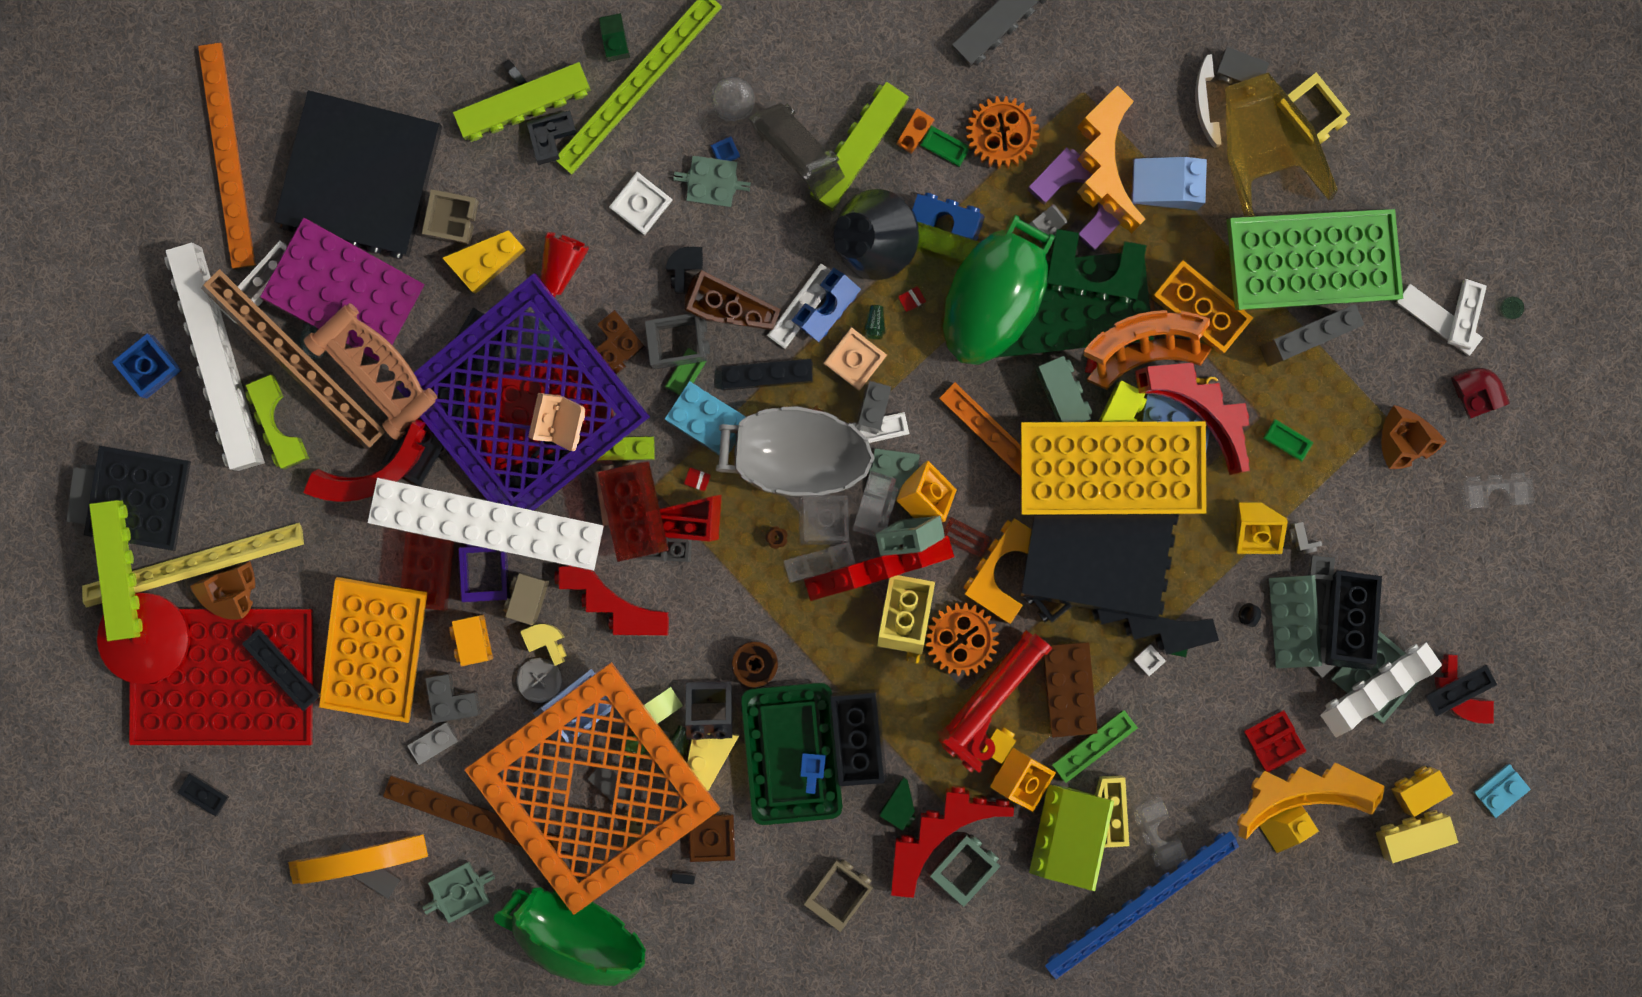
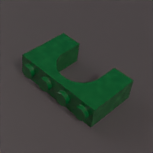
[1047,229,1147,304]

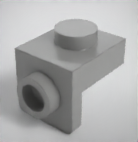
[1029,205,1067,243]
[1289,522,1322,554]

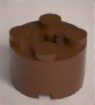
[732,641,778,687]

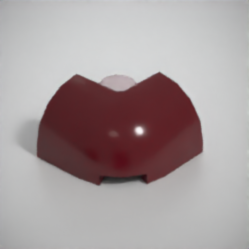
[1451,368,1510,419]

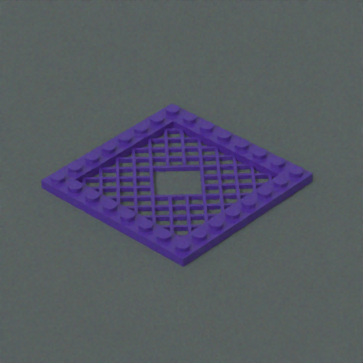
[397,273,650,511]

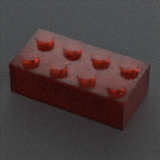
[598,461,669,562]
[400,532,454,610]

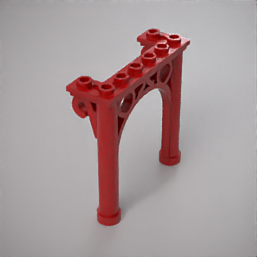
[937,630,1053,773]

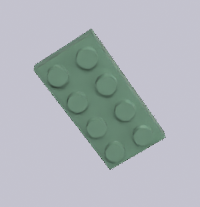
[1269,575,1322,668]

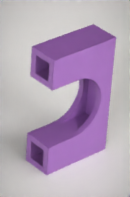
[1028,148,1120,252]

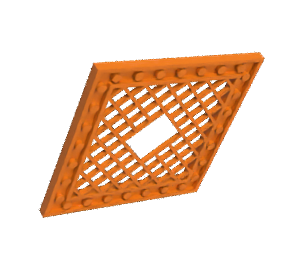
[464,662,720,915]

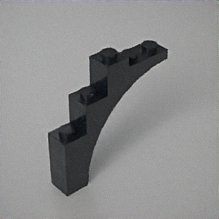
[1091,609,1219,655]

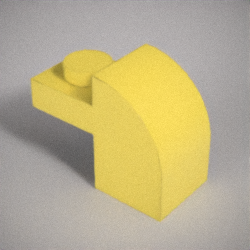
[520,624,567,666]

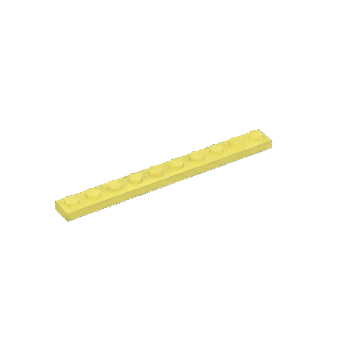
[82,523,304,608]

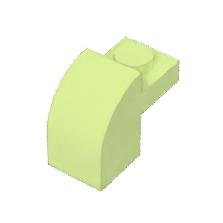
[644,687,683,724]

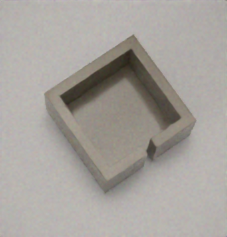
[422,189,479,246]
[503,573,549,625]

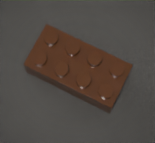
[1043,641,1098,738]

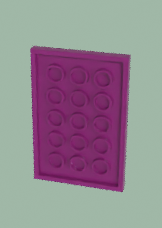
[260,218,425,362]

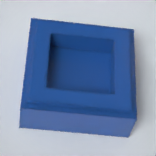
[711,136,740,161]

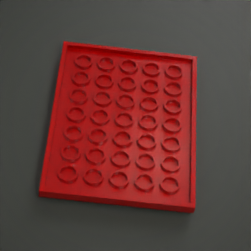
[129,609,313,745]

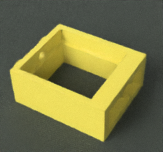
[1278,72,1350,146]

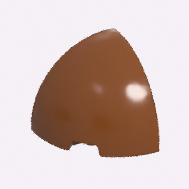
[1381,405,1447,469]
[190,561,255,620]

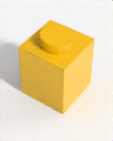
[982,727,1017,764]

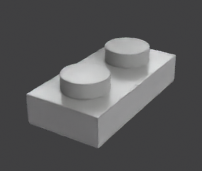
[408,722,458,765]

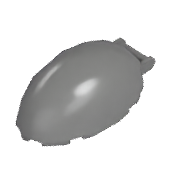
[716,407,874,498]

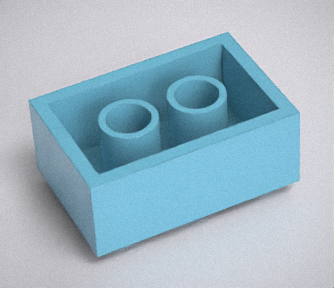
[665,381,746,455]

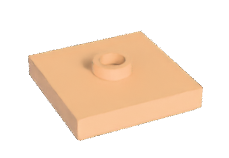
[824,327,887,391]

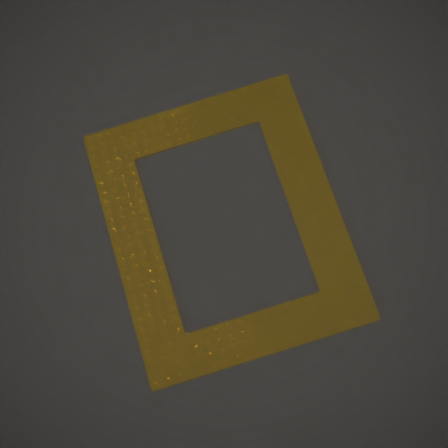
[655,92,1386,803]

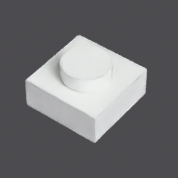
[1133,644,1166,676]

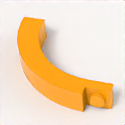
[288,834,428,884]

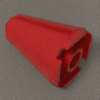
[541,232,589,297]

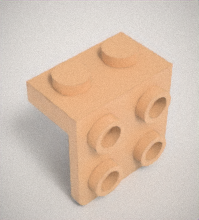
[528,393,585,451]

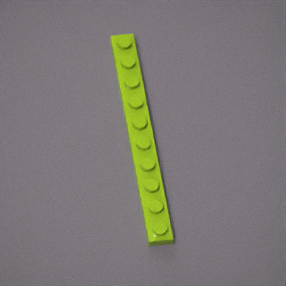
[556,0,722,175]

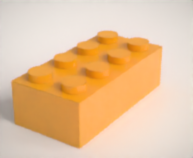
[1151,260,1253,355]

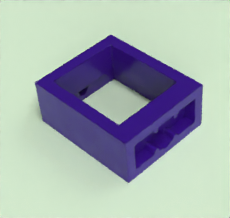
[459,544,510,602]

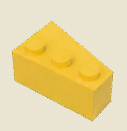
[443,230,526,294]

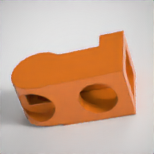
[896,108,935,154]

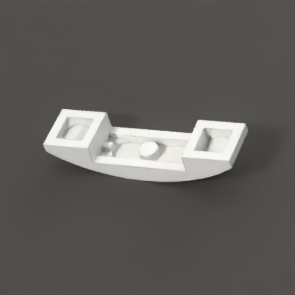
[1195,54,1221,148]

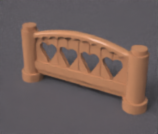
[304,303,437,440]

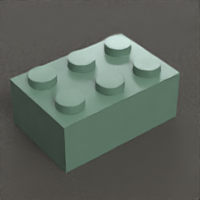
[1035,356,1092,422]

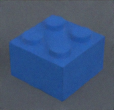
[112,333,182,399]

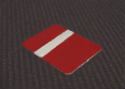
[899,286,926,312]
[684,467,711,491]

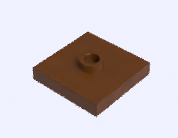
[689,814,735,862]

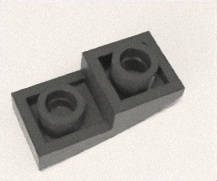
[642,537,692,562]

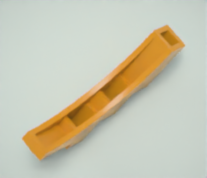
[1077,86,1145,234]
[1237,763,1384,840]

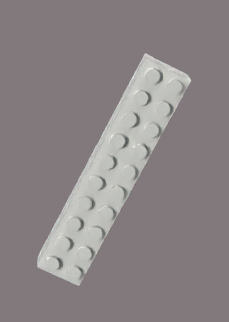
[165,243,265,471]
[368,478,604,571]

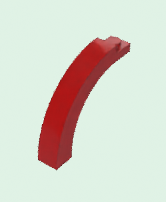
[303,419,426,502]

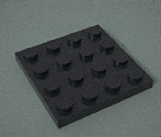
[83,445,191,551]

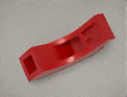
[1435,654,1494,724]

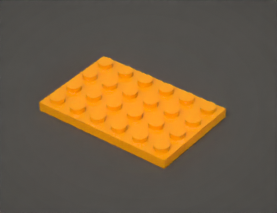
[319,577,427,723]

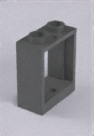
[645,313,710,369]

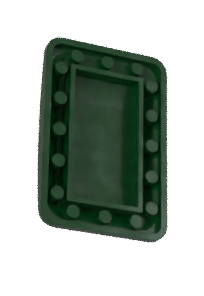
[741,683,843,825]

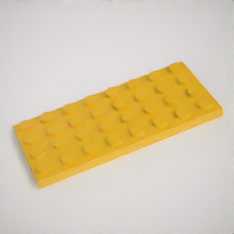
[1021,421,1206,515]

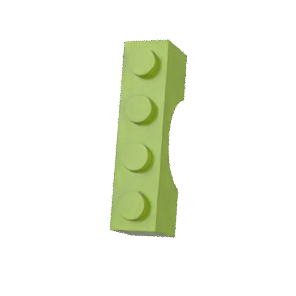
[245,375,309,469]

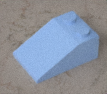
[1132,157,1207,211]
[533,669,611,749]

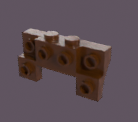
[560,310,645,375]

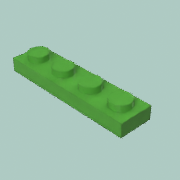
[1051,710,1138,783]

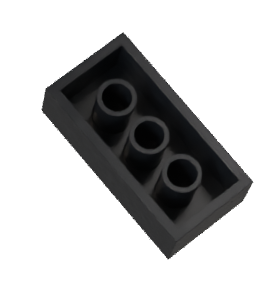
[1325,570,1382,670]
[830,689,887,787]

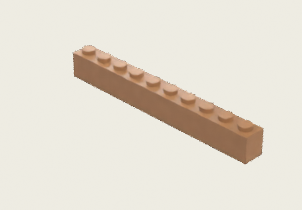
[201,269,385,449]

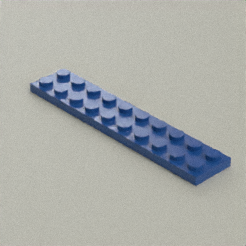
[1045,831,1239,979]

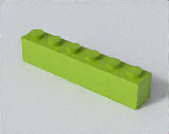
[453,62,591,142]
[809,82,909,211]
[89,500,143,641]

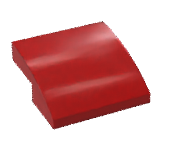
[1244,710,1306,773]

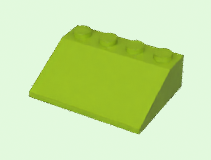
[1029,784,1114,891]

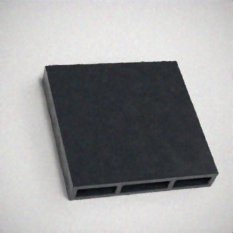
[274,90,442,259]
[1020,514,1179,620]

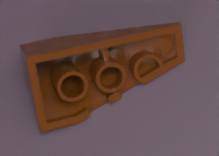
[685,270,781,330]

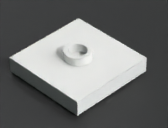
[609,172,673,235]

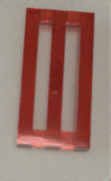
[944,517,991,557]

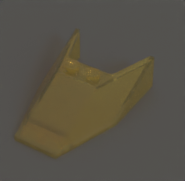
[1225,72,1338,217]

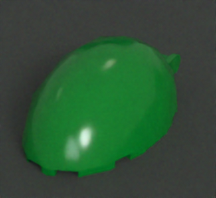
[942,214,1055,365]
[494,887,646,986]

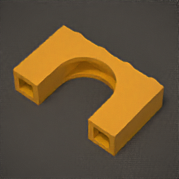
[963,518,1032,624]

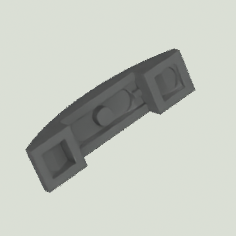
[1308,555,1335,648]

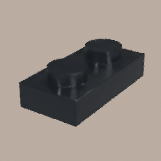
[177,773,230,817]

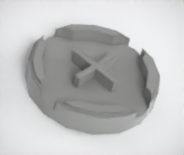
[517,658,562,703]

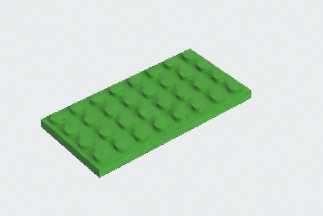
[1227,209,1404,311]

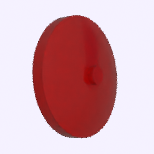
[97,593,190,684]

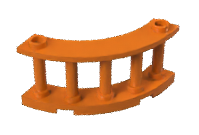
[1083,310,1212,390]

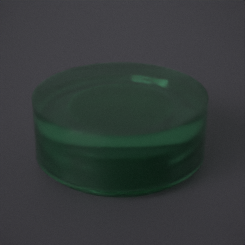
[1500,296,1524,320]

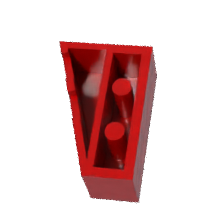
[645,495,722,542]

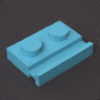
[1474,763,1531,818]

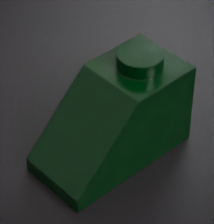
[599,13,630,62]
[879,776,916,831]

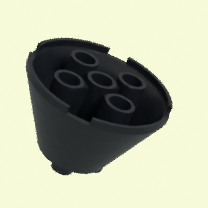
[833,189,919,280]

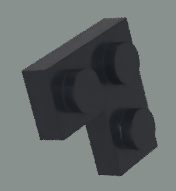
[527,110,577,165]

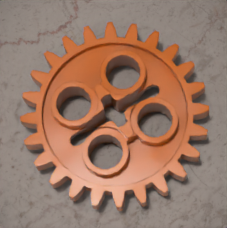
[966,96,1039,169]
[926,603,999,676]

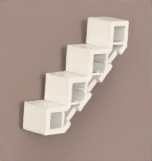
[1320,642,1442,737]

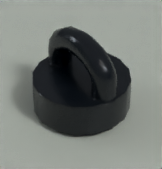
[1238,603,1261,627]

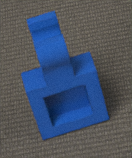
[801,753,825,794]

